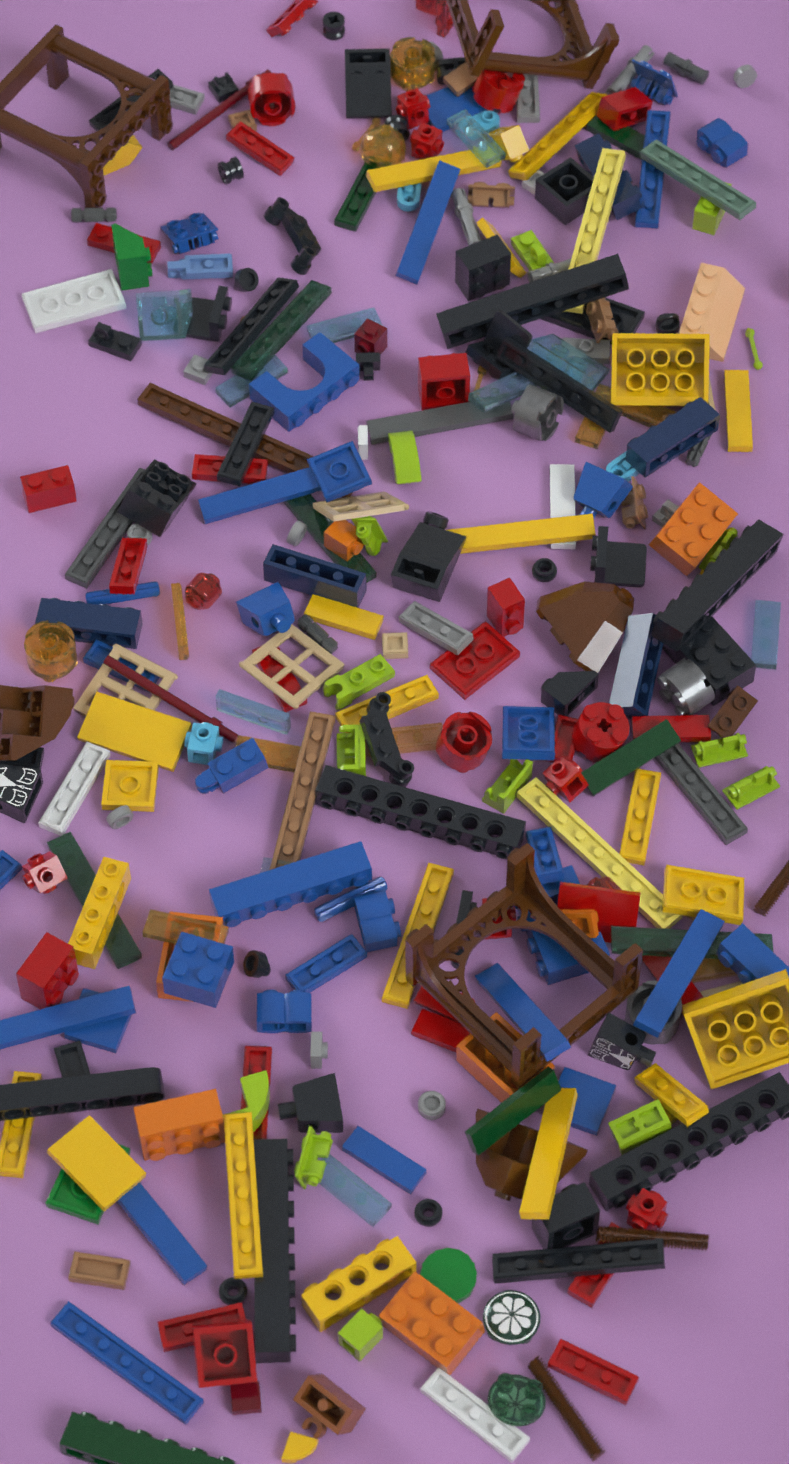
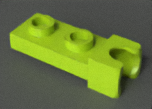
[323,654,395,710]

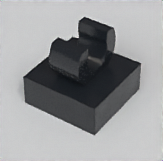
[208,72,239,103]
[356,352,380,381]

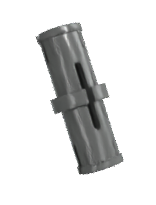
[663,52,709,84]

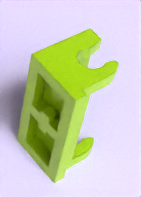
[337,724,366,776]
[482,759,533,814]
[608,1099,672,1155]

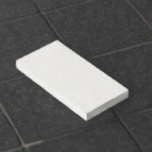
[22,269,126,333]

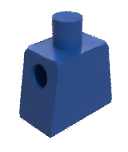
[574,462,633,519]
[236,582,295,636]

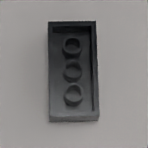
[662,616,756,706]

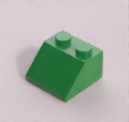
[111,224,153,291]

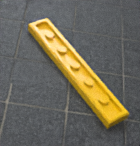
[508,92,608,181]
[366,145,502,192]
[447,514,595,554]
[382,862,454,1009]
[519,1088,578,1219]
[223,1112,263,1279]

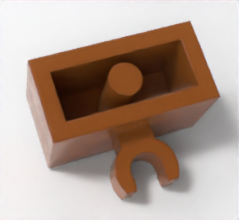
[293,1374,366,1439]

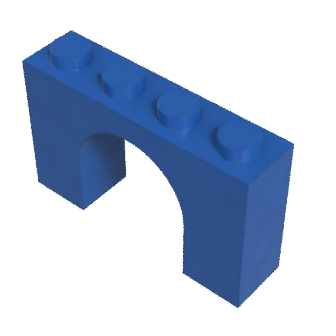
[249,332,360,432]
[515,865,610,985]

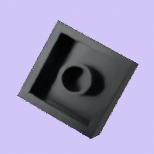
[535,157,594,225]
[455,234,511,301]
[532,1182,600,1249]

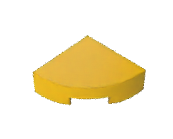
[281,1431,319,1463]

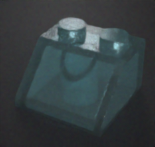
[136,289,193,341]

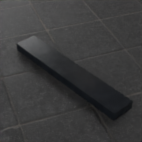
[203,277,299,375]
[496,336,623,433]
[492,1238,665,1284]

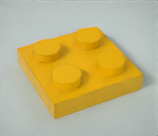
[101,760,159,812]

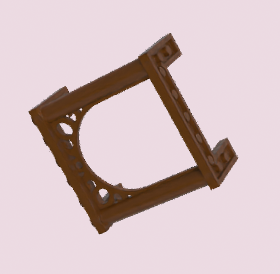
[446,0,619,89]
[0,24,173,208]
[405,843,643,1089]

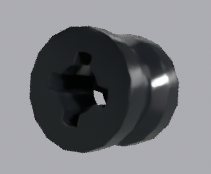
[323,11,345,41]
[384,115,410,144]
[217,156,244,184]

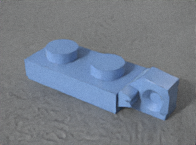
[167,254,233,279]

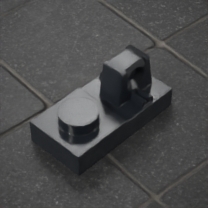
[88,322,142,361]

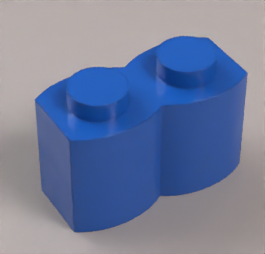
[696,118,748,168]
[354,891,401,952]
[257,989,312,1033]

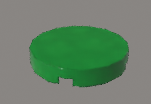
[420,1248,477,1303]

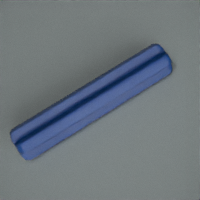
[85,581,160,605]
[314,876,388,922]

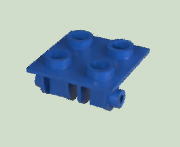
[630,59,678,105]
[160,213,218,254]

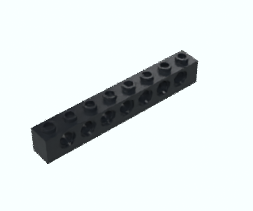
[315,765,526,859]
[589,1072,789,1211]

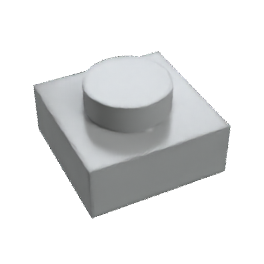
[183,354,213,385]
[310,1031,328,1069]

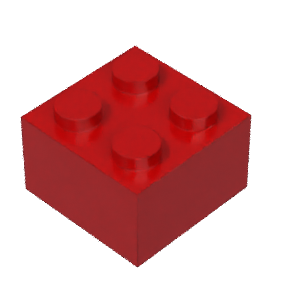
[418,353,470,410]
[16,932,79,1009]
[192,1320,257,1388]

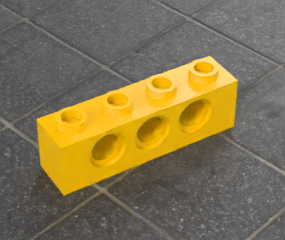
[68,857,131,969]
[301,1236,416,1333]

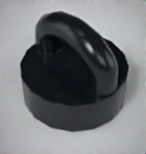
[234,268,259,292]
[655,313,680,334]
[423,511,449,530]
[243,950,271,978]

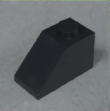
[541,671,599,716]

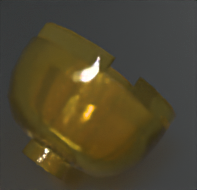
[360,124,406,167]

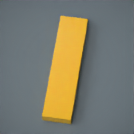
[724,370,753,452]
[335,675,439,733]
[619,769,661,866]
[0,1071,42,1178]

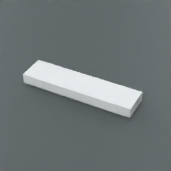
[550,464,576,549]
[38,742,110,837]
[420,1367,530,1463]

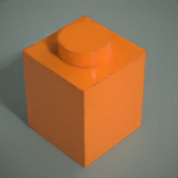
[324,520,364,562]

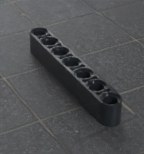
[0,1067,165,1121]

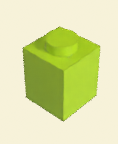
[338,1308,383,1362]

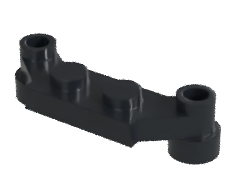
[264,197,321,275]
[359,692,414,787]

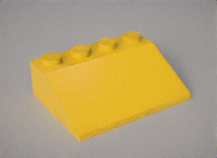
[611,333,710,407]
[682,969,789,1090]

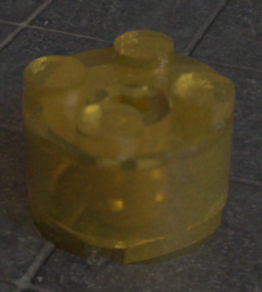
[390,37,435,91]
[24,620,78,682]

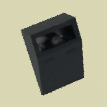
[345,48,392,119]
[118,459,197,537]
[391,522,467,602]

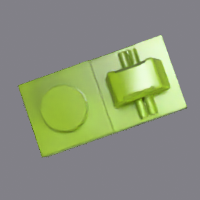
[511,230,554,271]

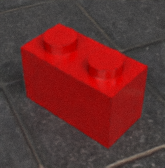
[597,87,653,131]
[20,465,77,513]
[487,577,525,637]

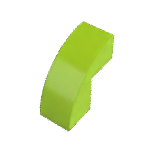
[388,431,422,484]
[223,1070,270,1132]

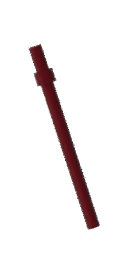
[167,69,272,150]
[103,655,239,743]

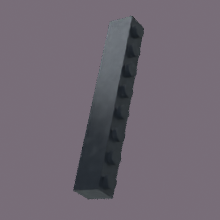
[436,254,629,349]
[651,519,784,651]
[254,1139,296,1363]

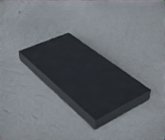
[541,297,645,345]

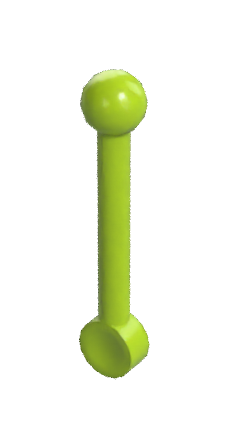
[745,328,763,370]

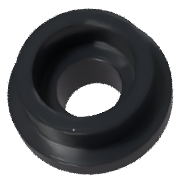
[532,558,557,582]
[414,1199,443,1227]
[219,1277,248,1305]

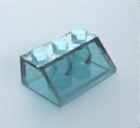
[527,334,610,391]

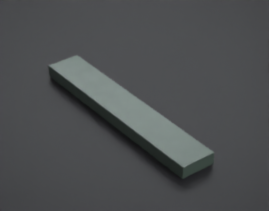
[640,140,756,220]

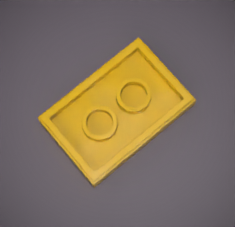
[662,864,744,925]
[47,1115,146,1212]

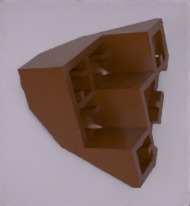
[536,581,634,673]
[0,685,74,761]
[476,1108,588,1201]

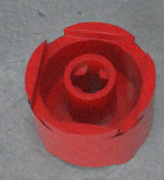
[472,70,525,113]
[248,73,296,126]
[572,702,630,762]
[436,712,492,773]

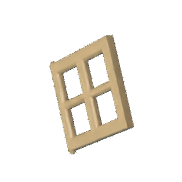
[313,492,409,522]
[239,624,345,709]
[73,644,178,716]

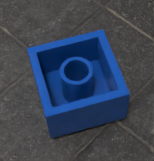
[162,932,234,1008]

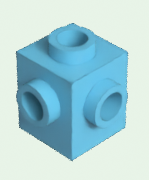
[185,722,223,765]

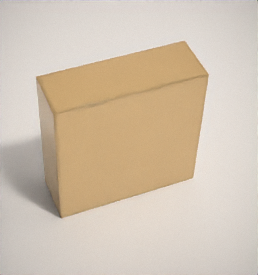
[382,632,408,659]

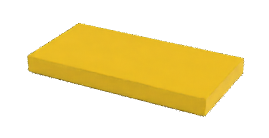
[77,691,192,772]

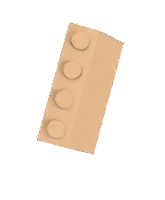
[679,263,745,362]

